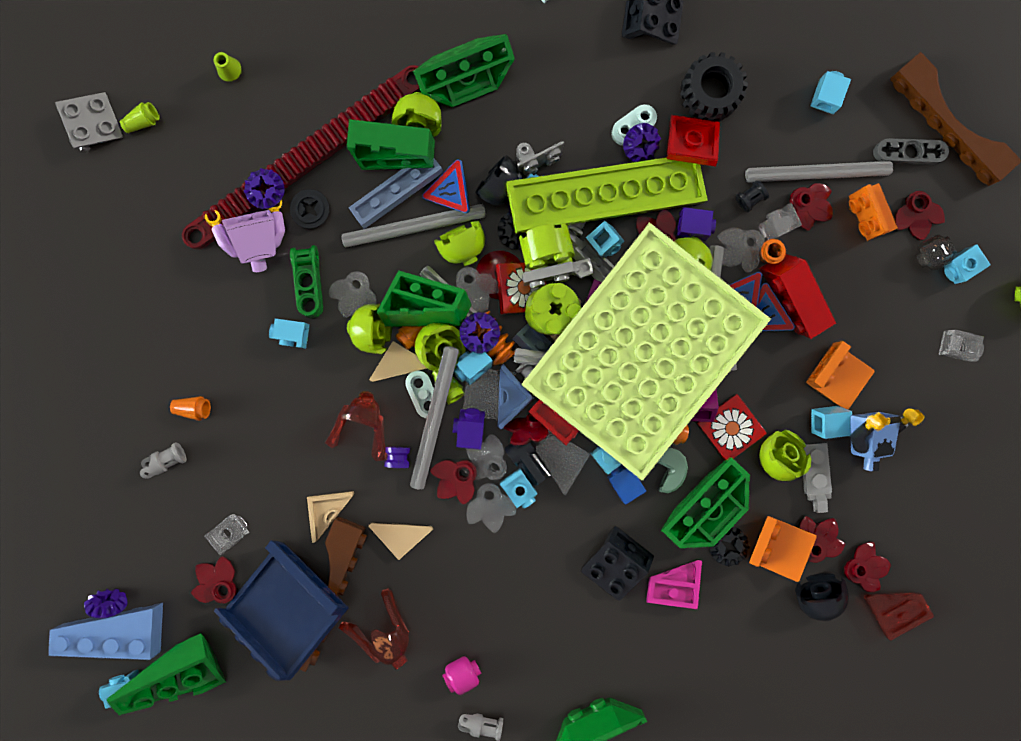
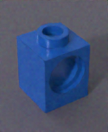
[607,464,646,505]

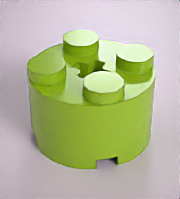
[519,223,575,270]
[525,283,581,335]

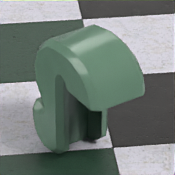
[657,447,688,493]

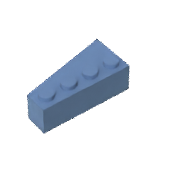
[49,603,163,660]

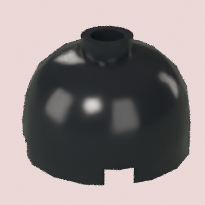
[475,155,522,205]
[795,573,849,621]

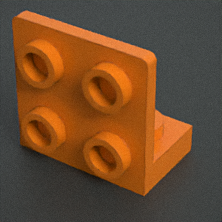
[849,183,898,241]
[805,341,874,409]
[749,516,817,582]

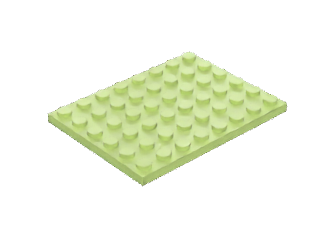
[521,223,771,480]

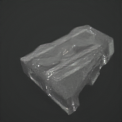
[535,430,590,495]

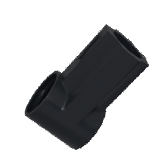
[504,442,550,487]

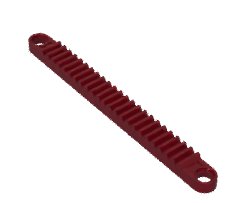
[182,65,421,250]

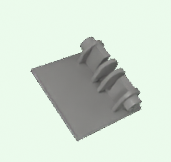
[55,92,123,152]
[516,141,564,177]

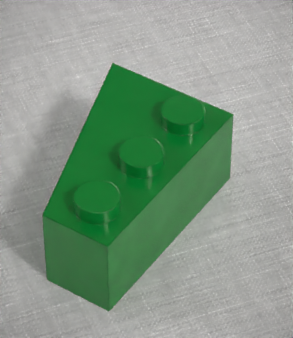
[347,119,435,170]

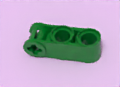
[290,245,323,319]

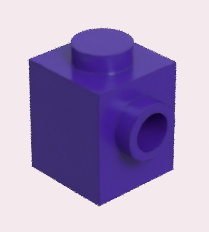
[677,207,716,241]
[453,408,485,450]

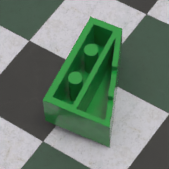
[377,270,472,327]

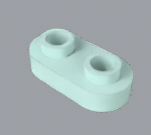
[612,105,657,145]
[405,371,434,418]

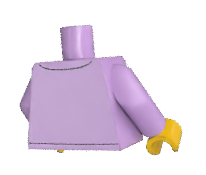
[204,200,285,272]

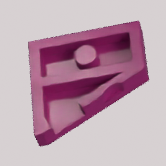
[646,560,702,609]

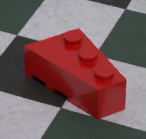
[759,254,836,339]

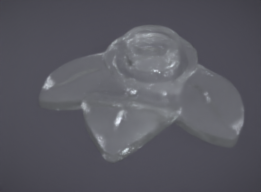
[718,227,764,273]
[456,267,498,313]
[329,271,377,318]
[463,434,507,480]
[467,483,516,533]

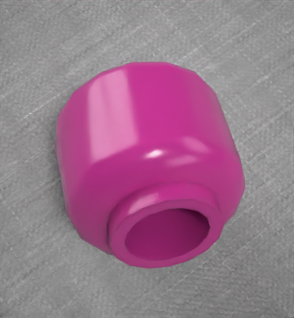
[443,656,482,695]

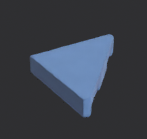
[497,364,534,429]

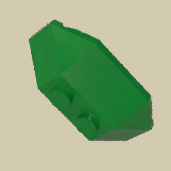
[413,34,515,107]
[661,457,750,549]
[556,698,647,741]

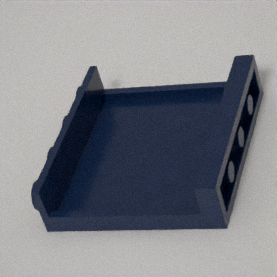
[214,540,349,681]

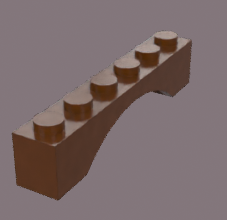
[890,52,1021,186]
[299,517,367,672]

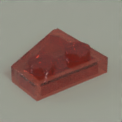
[864,593,934,641]

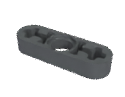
[873,138,949,165]

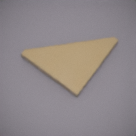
[369,341,427,382]
[307,491,354,543]
[369,523,434,560]

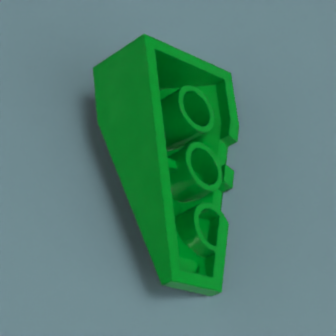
[107,633,226,715]

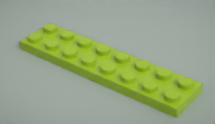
[506,158,708,233]

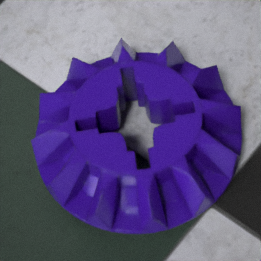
[623,123,661,162]
[243,168,284,209]
[460,313,500,353]
[84,588,128,618]

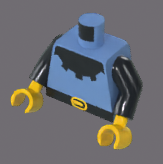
[850,409,925,471]

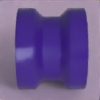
[384,446,410,468]

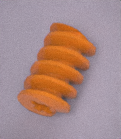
[469,311,515,366]

